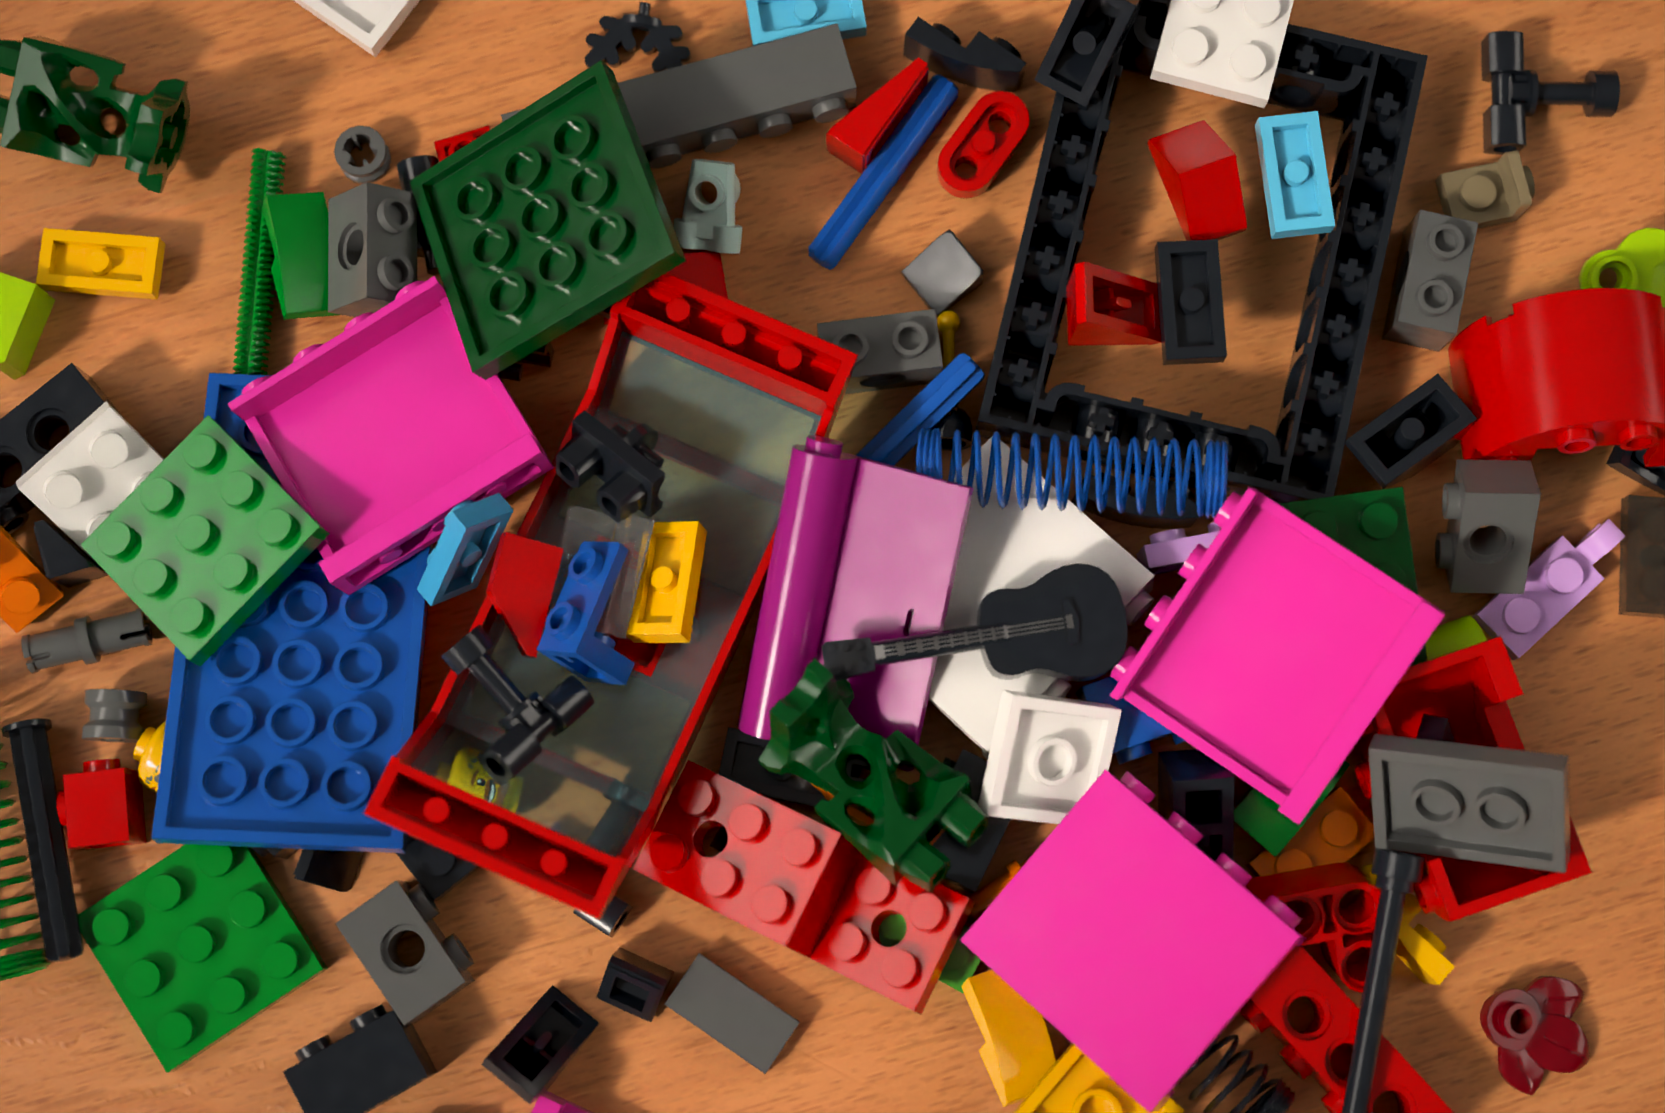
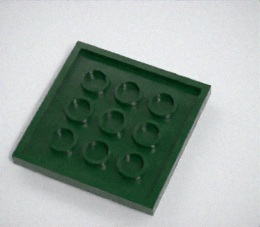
[409,60,686,380]

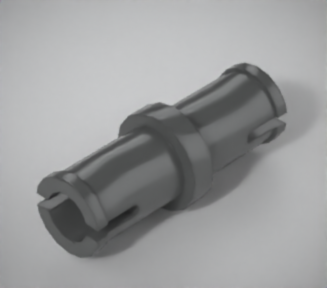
[21,608,153,673]

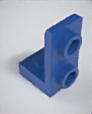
[536,541,635,685]

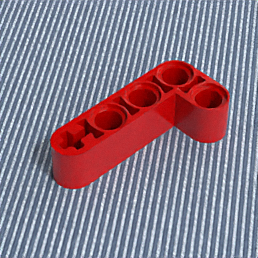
[1245,862,1380,992]

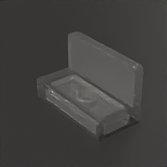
[545,506,655,640]

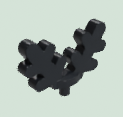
[585,2,691,73]

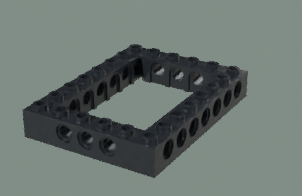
[975,0,1428,504]

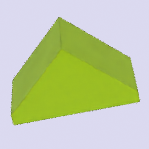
[0,272,55,380]

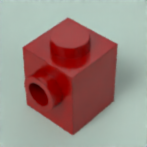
[57,759,147,850]

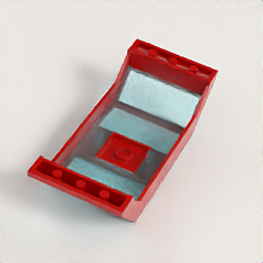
[363,273,858,920]

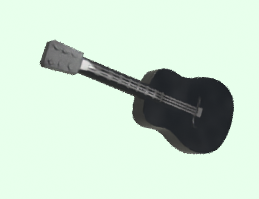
[821,563,1128,682]

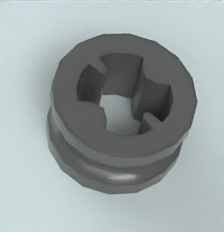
[334,126,391,184]

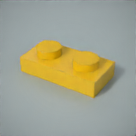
[36,228,166,300]
[624,521,707,643]

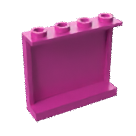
[227,276,555,595]
[1109,487,1445,825]
[960,769,1305,1113]

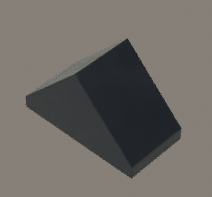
[481,985,599,1104]

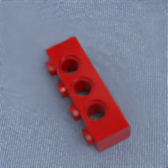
[1239,946,1454,1113]

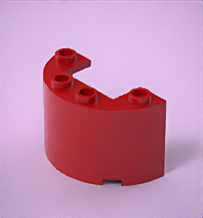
[1448,288,1665,467]
[1355,636,1592,922]

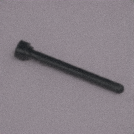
[1342,848,1426,1113]

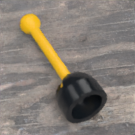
[932,311,972,451]

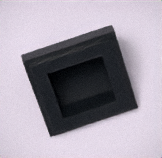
[597,947,674,1022]

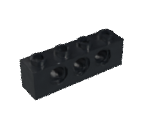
[0,363,125,534]

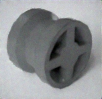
[82,689,147,743]

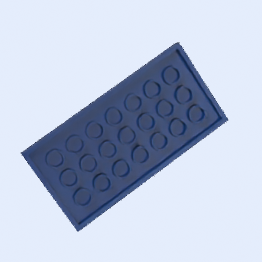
[151,373,434,853]

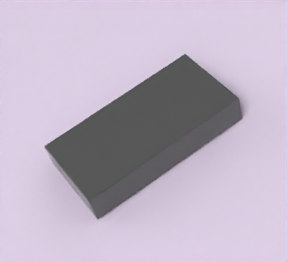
[665,953,800,1074]

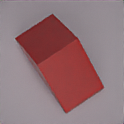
[1147,120,1248,241]
[1066,261,1161,346]

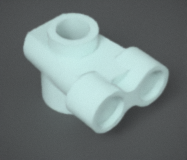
[673,159,742,254]

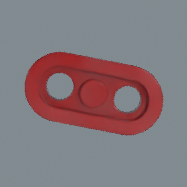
[937,91,1029,198]

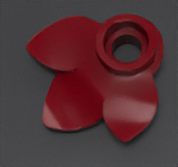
[1480,976,1589,1095]

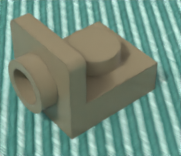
[1435,150,1535,229]

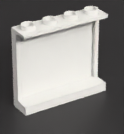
[908,436,1155,760]

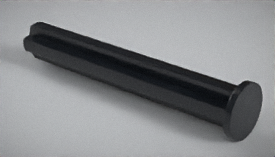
[1,719,84,962]

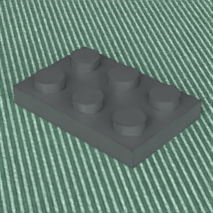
[1368,734,1570,873]

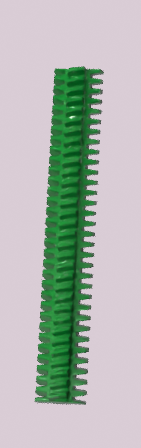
[233,148,286,375]

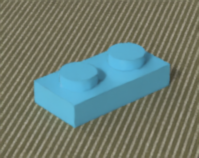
[745,0,867,46]
[1254,111,1335,239]

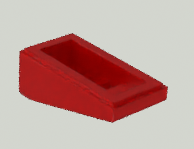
[826,57,929,174]

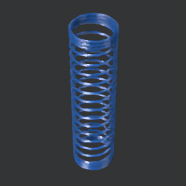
[916,427,1228,518]

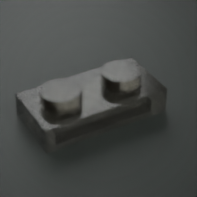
[1619,495,1665,618]

